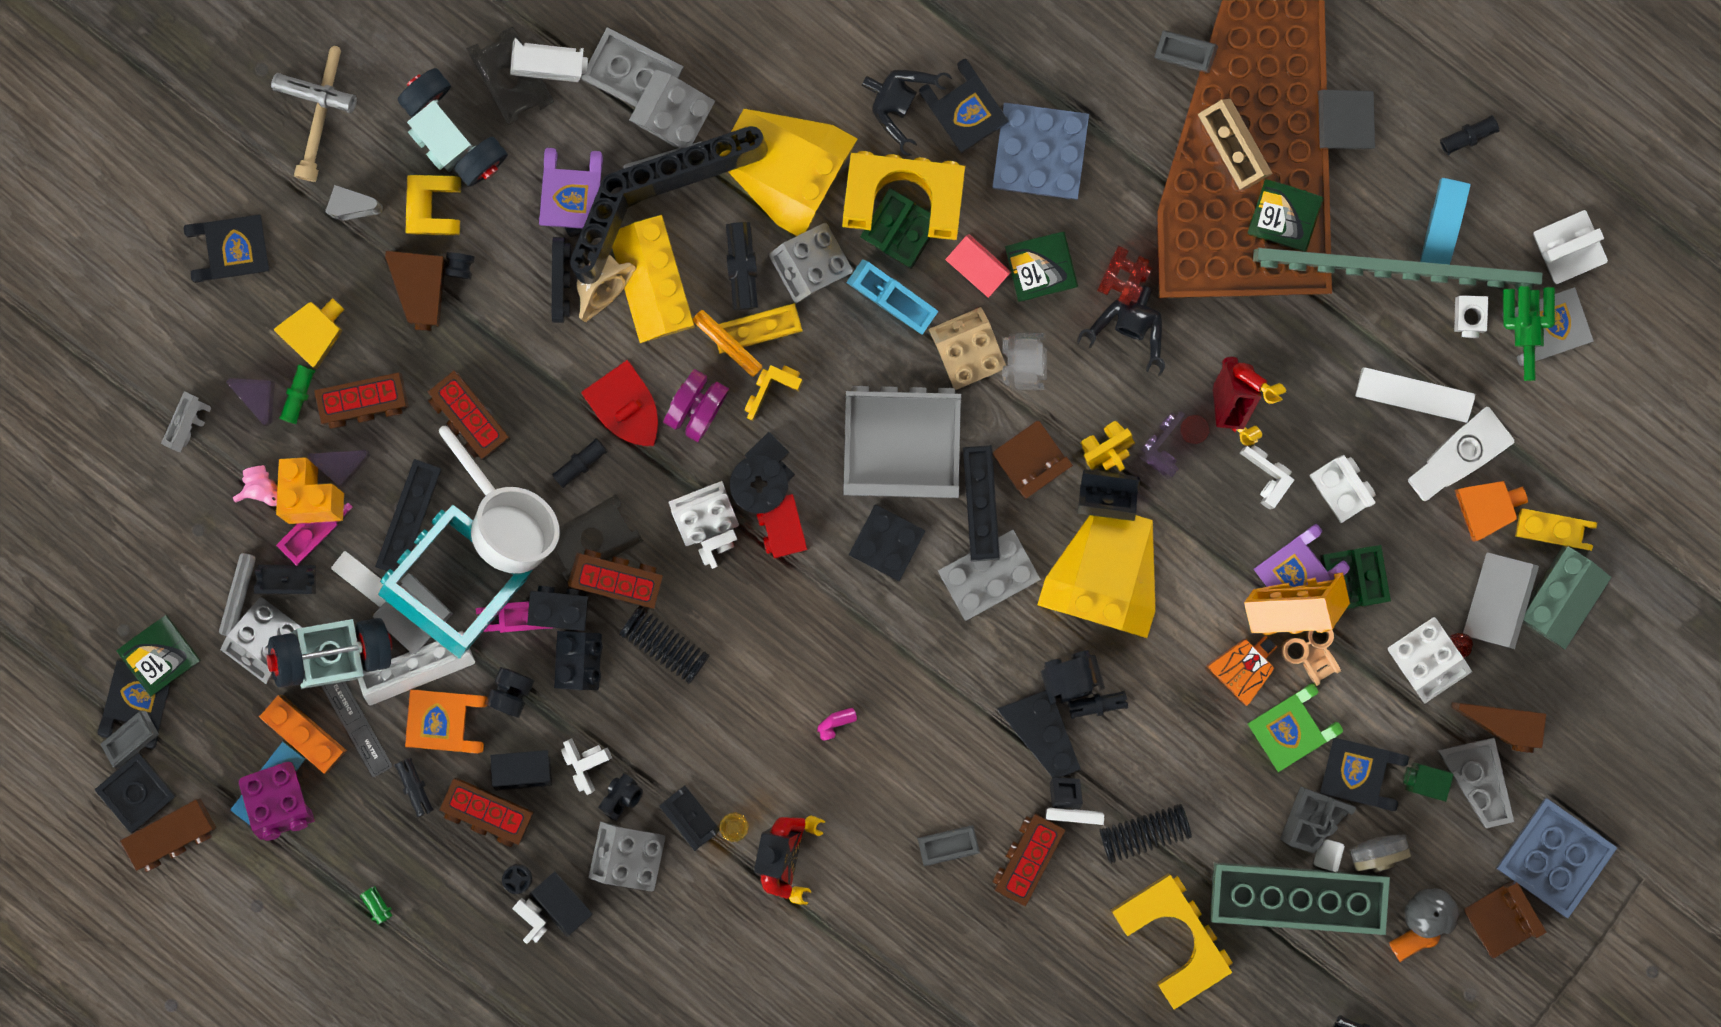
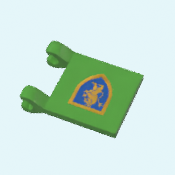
[1247,683,1343,772]

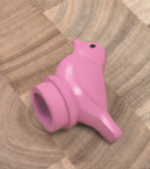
[233,465,277,506]

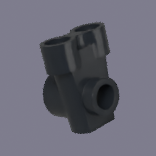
[598,773,643,822]

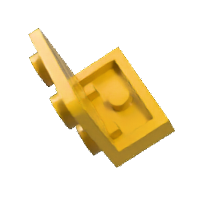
[744,365,803,421]

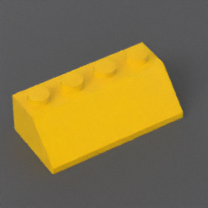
[612,215,695,343]

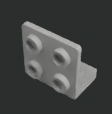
[768,223,853,304]
[373,573,453,654]
[220,597,302,684]
[588,822,665,891]

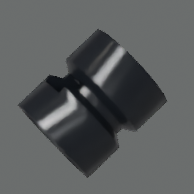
[485,667,535,718]

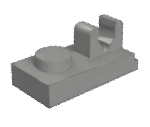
[161,391,211,453]

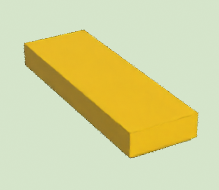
[717,303,802,354]

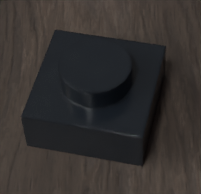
[1050,777,1083,809]

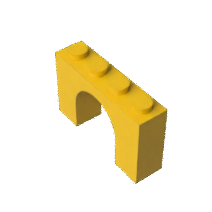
[842,151,965,240]
[1111,873,1233,1009]

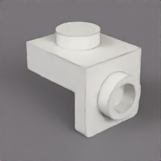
[512,898,548,944]

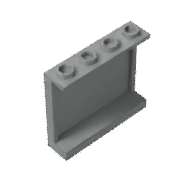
[843,386,961,498]

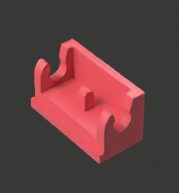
[945,234,1011,298]

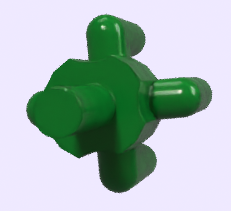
[1503,286,1555,381]

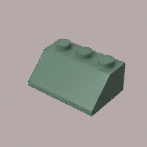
[1523,546,1612,650]

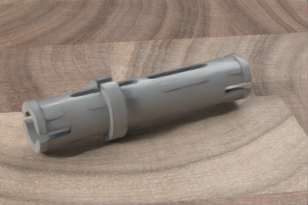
[271,73,357,113]

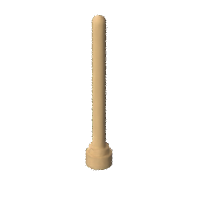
[294,46,341,182]

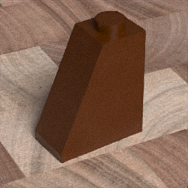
[385,251,446,331]

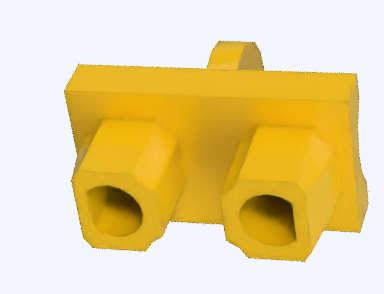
[1081,421,1135,472]

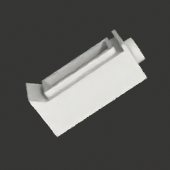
[510,38,588,82]

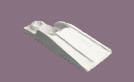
[1408,407,1514,501]

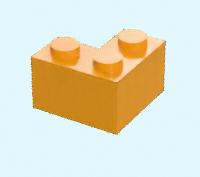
[276,458,344,524]

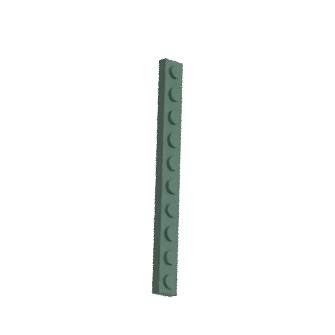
[1253,248,1543,290]

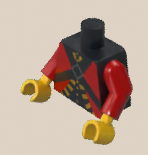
[754,815,825,905]

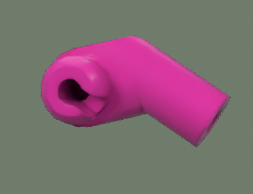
[817,708,857,741]

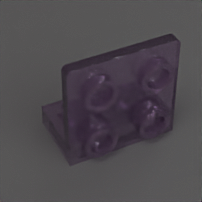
[1141,411,1185,479]

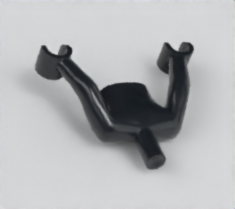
[861,70,952,156]
[1077,286,1165,377]

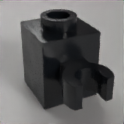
[744,432,795,482]

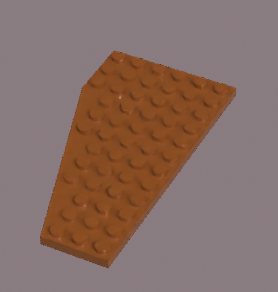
[1157,0,1332,298]

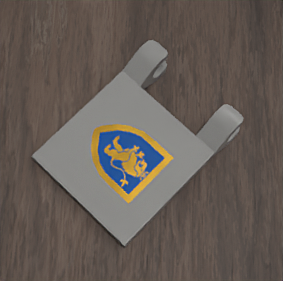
[1502,287,1594,366]

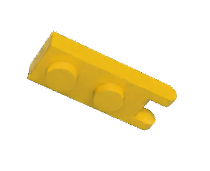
[1515,508,1597,551]

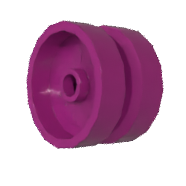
[663,369,729,443]

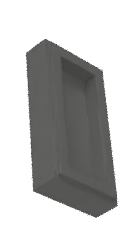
[1154,30,1218,73]
[100,710,159,768]
[917,825,980,866]

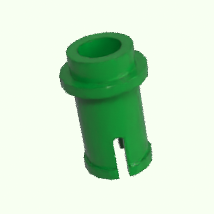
[360,886,393,925]

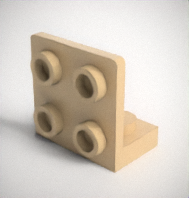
[929,307,1006,390]

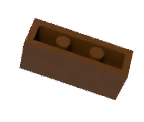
[120,798,216,873]

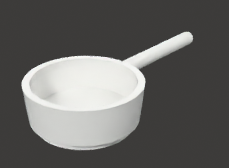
[439,426,560,573]

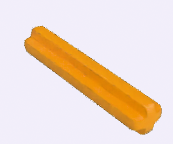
[693,310,762,377]

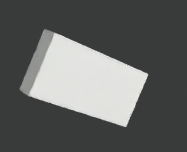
[1045,807,1104,825]

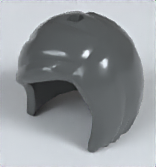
[1405,888,1459,938]

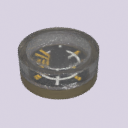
[1349,834,1411,872]

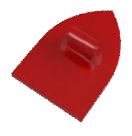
[581,360,658,446]

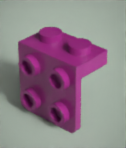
[239,761,315,841]

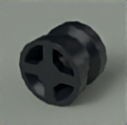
[443,252,475,280]
[502,864,532,894]

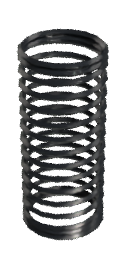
[619,606,710,684]
[1099,804,1192,864]

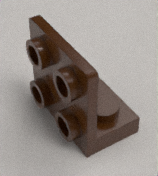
[993,421,1073,500]
[1464,880,1547,958]

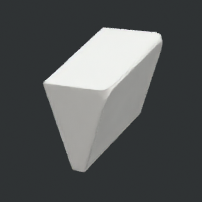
[1314,839,1345,872]

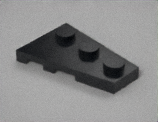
[997,690,1081,778]

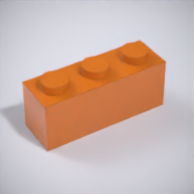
[259,694,347,774]

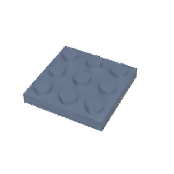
[992,103,1089,200]
[1496,798,1617,918]

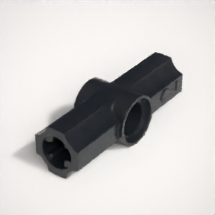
[726,222,758,310]

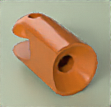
[1389,930,1441,962]

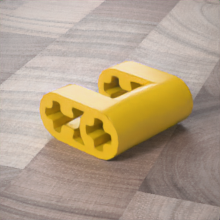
[405,175,462,236]

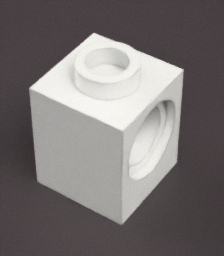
[1454,296,1488,338]

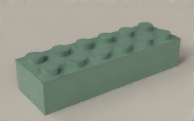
[1210,862,1390,935]

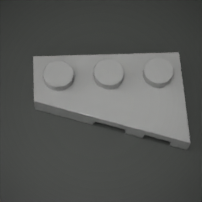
[1437,737,1514,828]

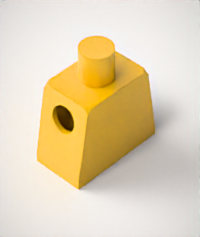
[274,298,345,369]

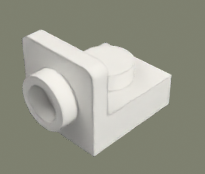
[698,529,738,569]

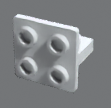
[1533,210,1608,284]
[669,481,739,546]
[561,738,612,795]

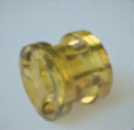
[719,812,749,842]

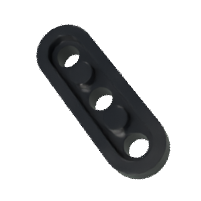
[551,237,571,323]

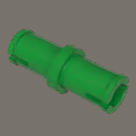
[279,364,316,424]

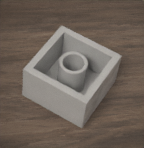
[629,69,715,149]

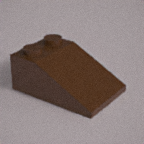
[1451,702,1546,753]

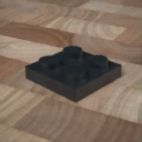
[849,504,926,581]
[94,752,176,834]

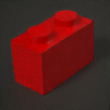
[757,494,807,559]

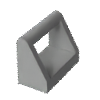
[325,185,383,221]

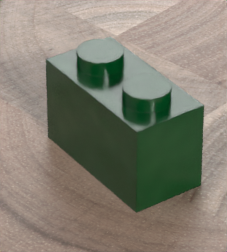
[1403,762,1454,802]

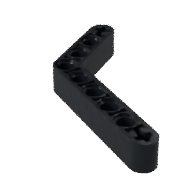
[570,126,768,284]

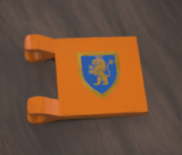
[405,690,488,754]

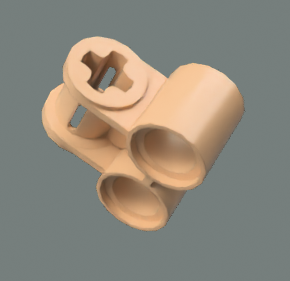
[1281,630,1341,686]

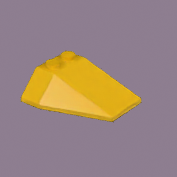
[720,109,858,236]
[1037,515,1155,638]

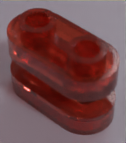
[1097,245,1152,306]

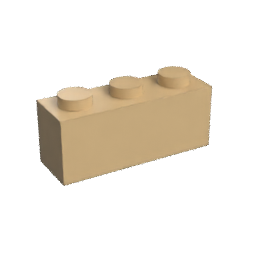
[1198,99,1273,190]

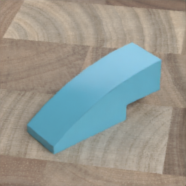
[1420,178,1471,265]
[846,259,938,335]

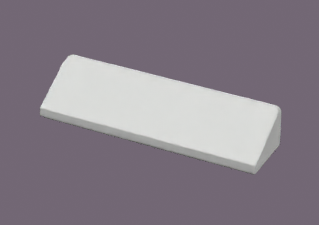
[1355,368,1476,423]
[358,631,475,705]

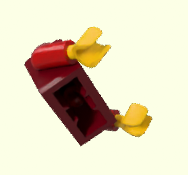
[1213,357,1286,446]

